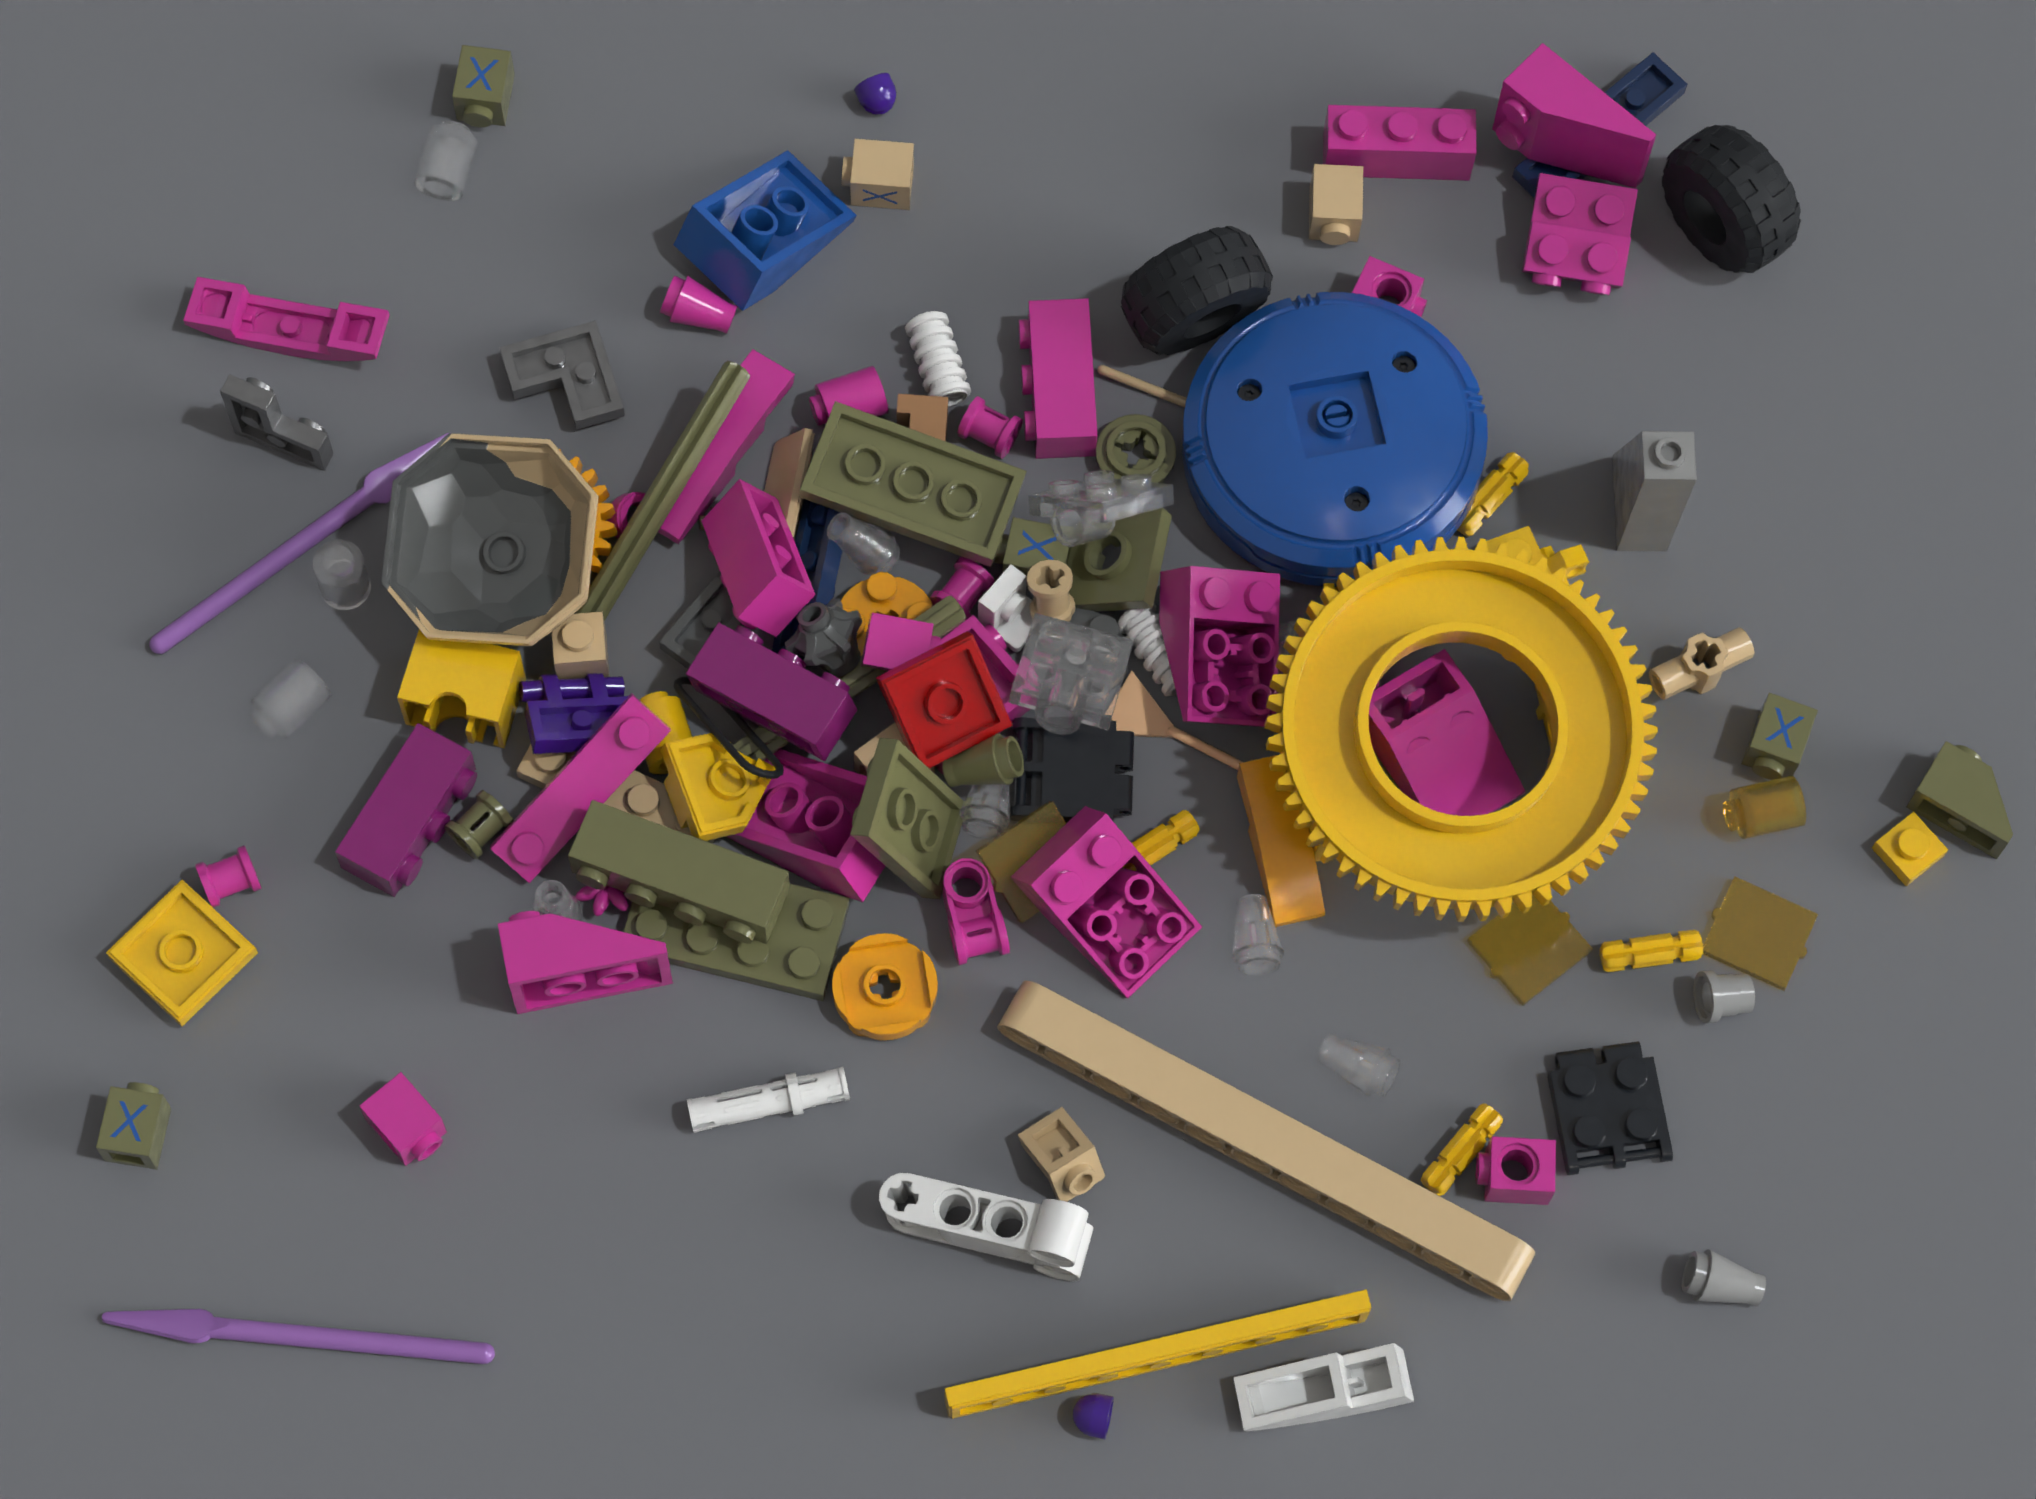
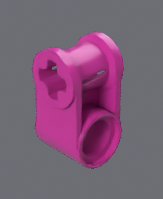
[943,858,1010,966]

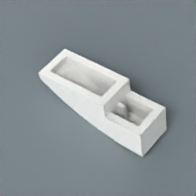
[1233,1343,1414,1432]

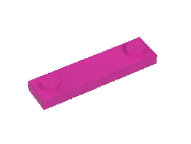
[490,693,671,883]

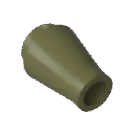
[943,734,1024,787]

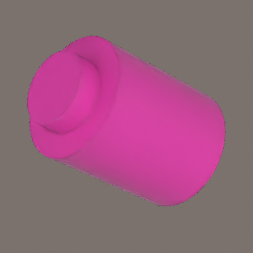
[809,366,889,426]

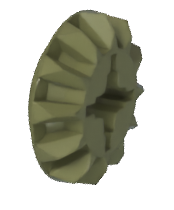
[1096,414,1176,493]

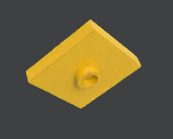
[106,879,258,1027]

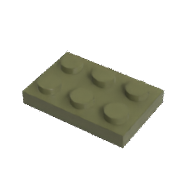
[850,738,968,899]

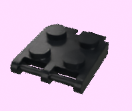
[1009,717,1134,823]
[1547,1041,1673,1175]

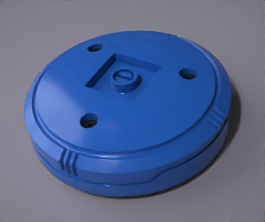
[1182,292,1488,587]

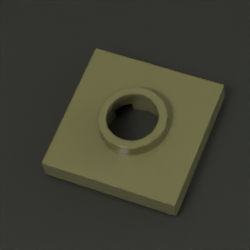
[1067,508,1172,612]

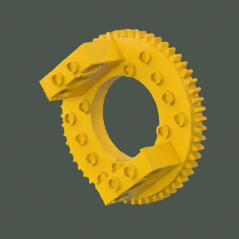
[1265,537,1658,922]

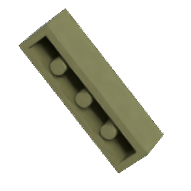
[568,800,790,944]

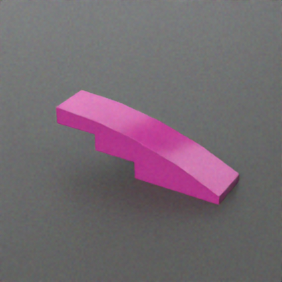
[658,349,795,544]

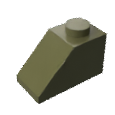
[1906,741,2013,859]

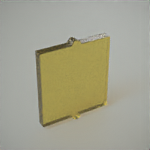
[976,801,1066,923]
[1703,876,1818,991]
[1467,896,1593,1006]

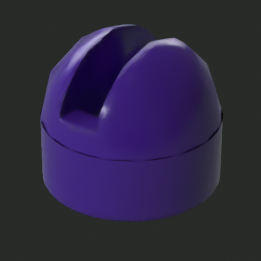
[854,73,897,115]
[1073,1393,1114,1439]

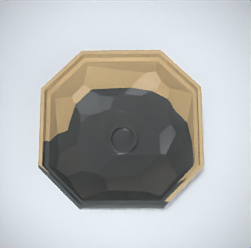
[381,433,599,646]

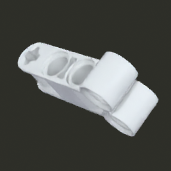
[879,1173,1093,1281]

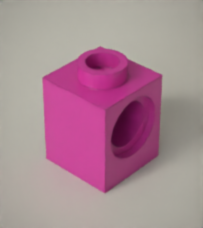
[1352,256,1427,317]
[861,612,941,671]
[359,1072,447,1166]
[1475,1136,1556,1205]

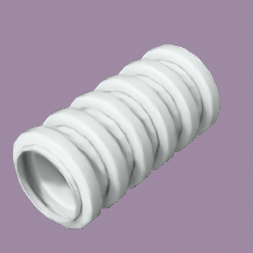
[905,311,971,407]
[1118,603,1177,696]

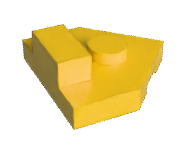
[660,733,776,841]

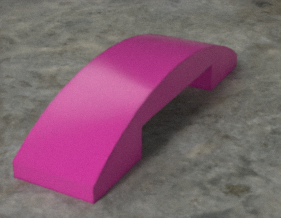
[183,277,390,361]

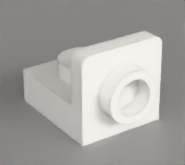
[978,564,1038,652]

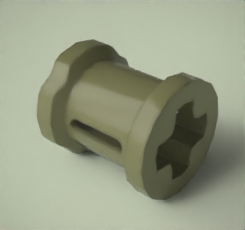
[444,790,514,859]

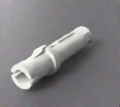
[687,1066,850,1133]

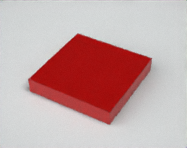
[876,631,1013,768]

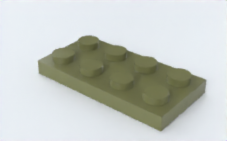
[799,401,1027,567]
[624,884,850,1001]

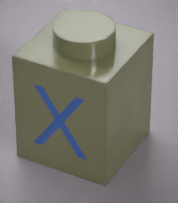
[452,45,515,128]
[994,517,1073,587]
[1741,692,1818,781]
[96,1082,171,1170]

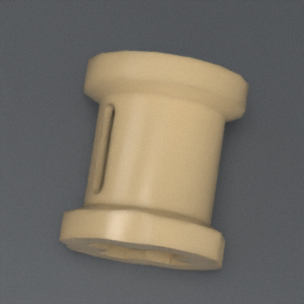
[1026,560,1076,628]

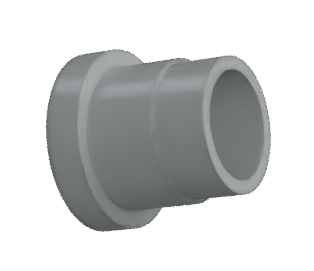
[1693,970,1755,1023]

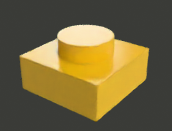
[1872,811,1948,887]

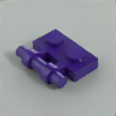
[519,673,628,754]

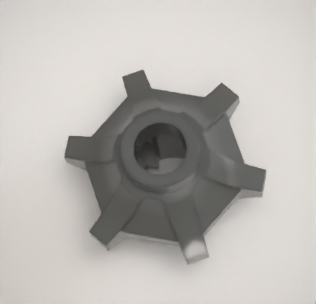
[784,599,862,677]

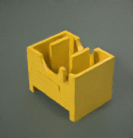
[397,629,526,749]

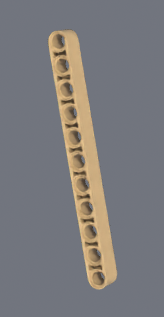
[997,980,1535,1301]

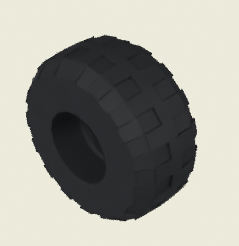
[1662,125,1801,273]
[1121,226,1273,355]

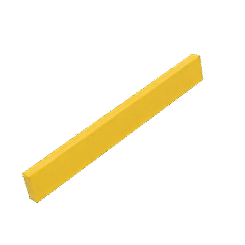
[944,1289,1372,1419]

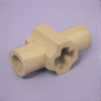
[1649,627,1755,700]

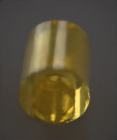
[1723,776,1806,839]

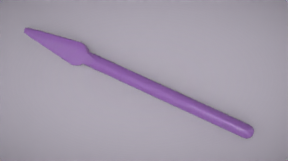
[149,433,451,654]
[102,1309,495,1364]

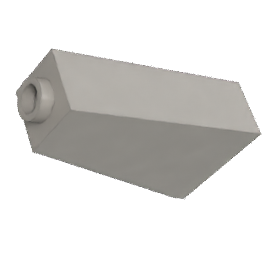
[1612,431,1697,551]

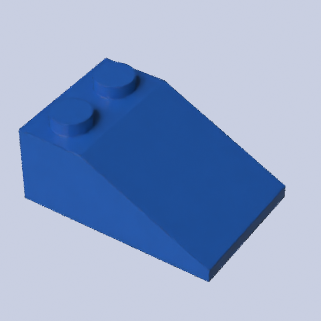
[673,150,857,311]

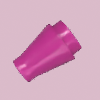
[660,276,738,334]

